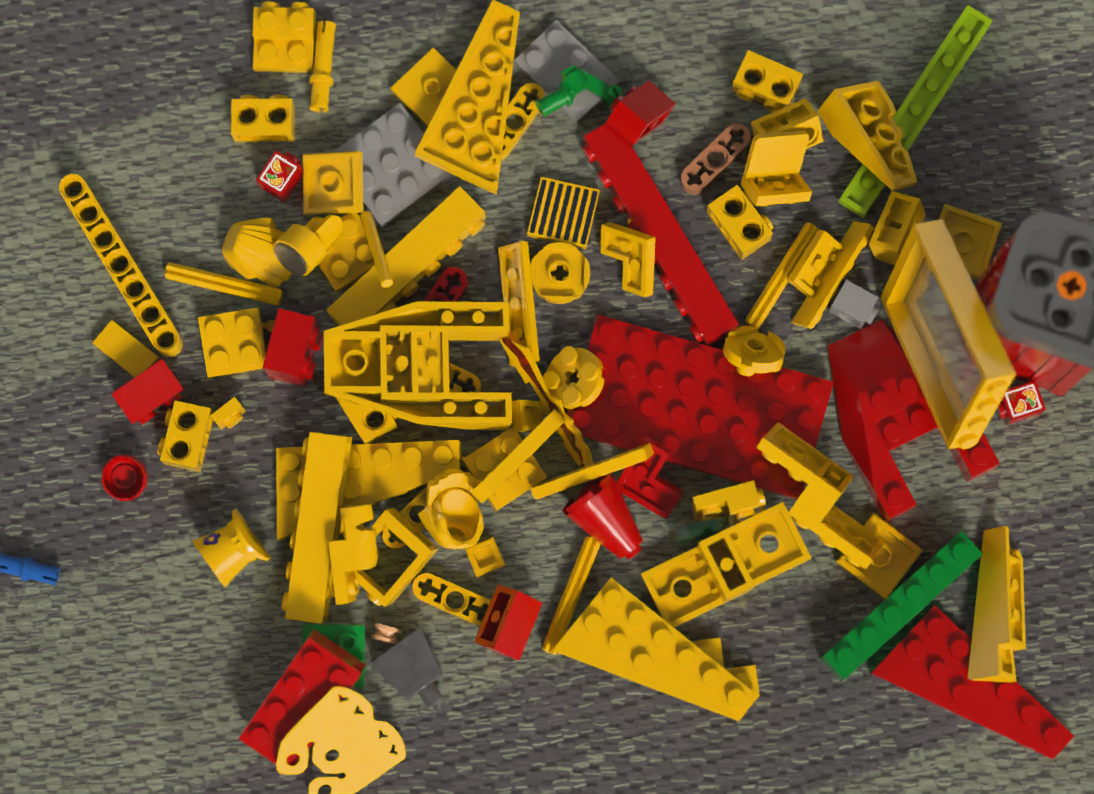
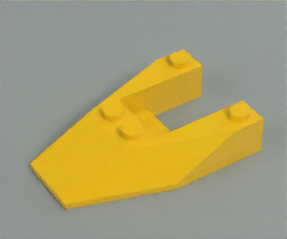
[323,301,512,430]

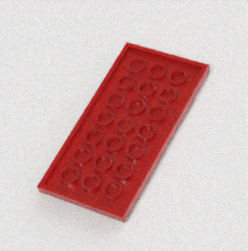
[563,315,834,500]

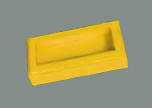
[92,320,160,377]

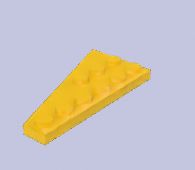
[276,440,461,541]
[552,578,759,721]

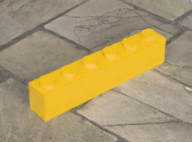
[326,186,486,326]
[282,432,352,624]

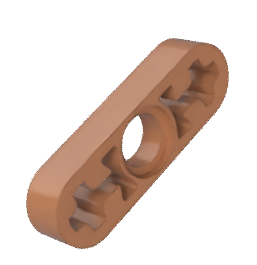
[680,123,751,195]

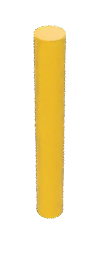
[360,211,393,287]

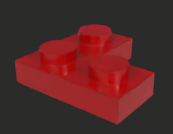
[617,435,684,520]

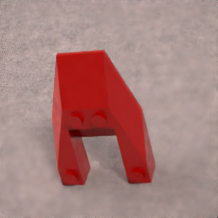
[827,319,1000,522]

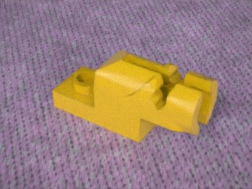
[328,504,378,605]

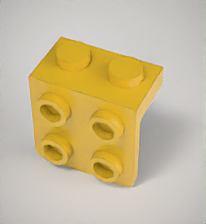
[740,131,812,206]

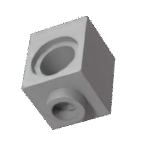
[829,280,879,330]

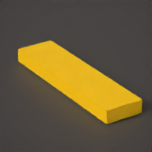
[498,241,540,367]
[530,443,654,499]

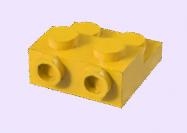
[253,2,316,73]
[692,480,766,525]

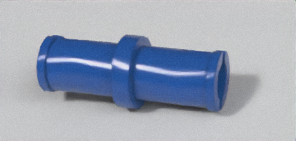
[0,552,60,586]

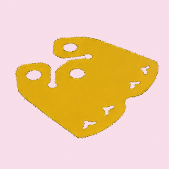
[276,686,406,794]

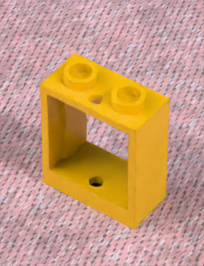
[353,507,439,607]

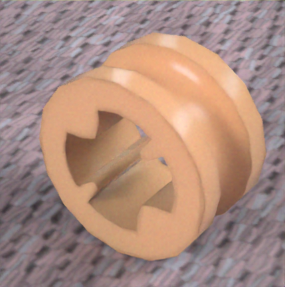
[371,623,402,645]

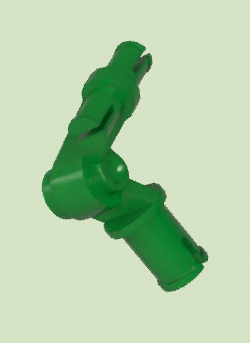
[535,65,622,118]

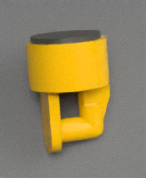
[274,215,343,276]

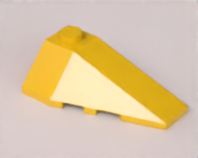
[817,80,917,191]

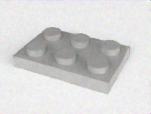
[514,20,620,125]

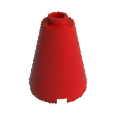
[561,473,643,560]

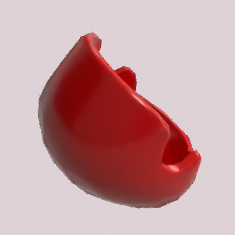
[101,454,149,501]

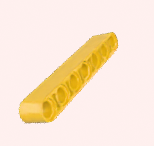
[59,174,183,357]

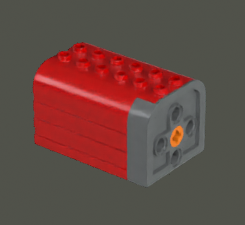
[965,212,1094,396]

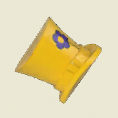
[192,508,272,588]

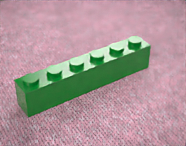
[820,531,983,682]

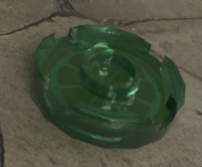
[668,517,730,545]

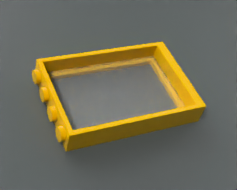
[880,219,1016,450]

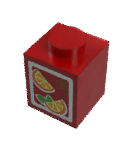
[256,151,303,203]
[995,381,1046,425]

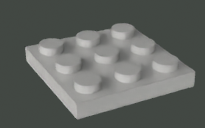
[333,103,454,228]

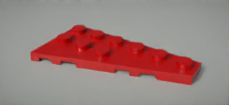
[870,605,1074,759]

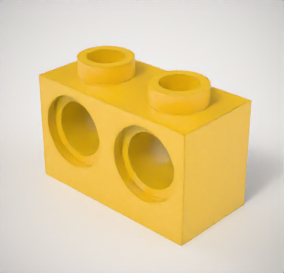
[732,50,803,112]
[231,95,295,142]
[751,98,823,149]
[706,185,773,260]
[869,191,926,265]
[335,397,398,444]
[157,401,214,472]

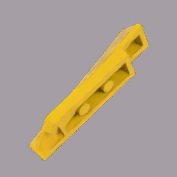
[968,526,1026,682]

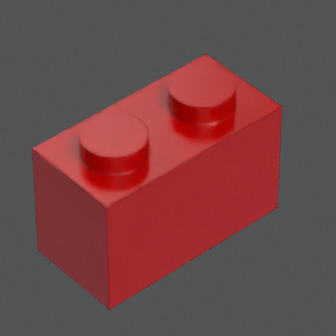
[606,81,676,145]
[111,358,184,425]
[474,584,542,661]

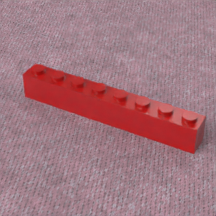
[582,123,739,346]

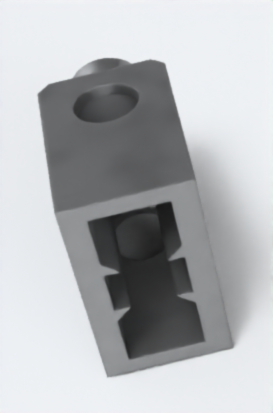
[371,628,443,708]

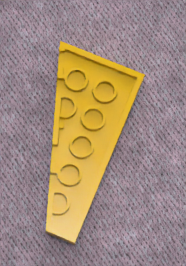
[414,0,520,195]

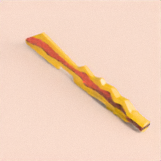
[500,337,596,481]

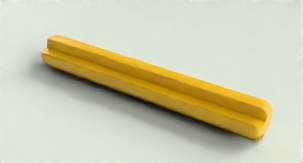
[745,222,819,328]
[164,262,283,306]
[542,536,600,655]

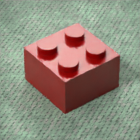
[262,309,323,387]

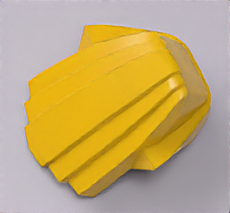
[222,218,293,288]
[418,468,484,549]

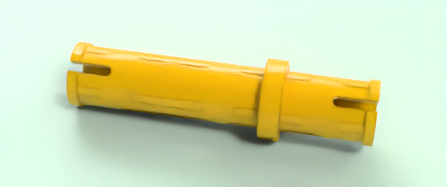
[309,21,336,112]

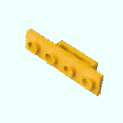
[787,221,874,329]

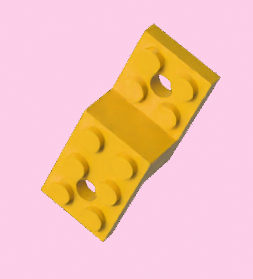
[757,422,885,569]
[641,502,811,628]

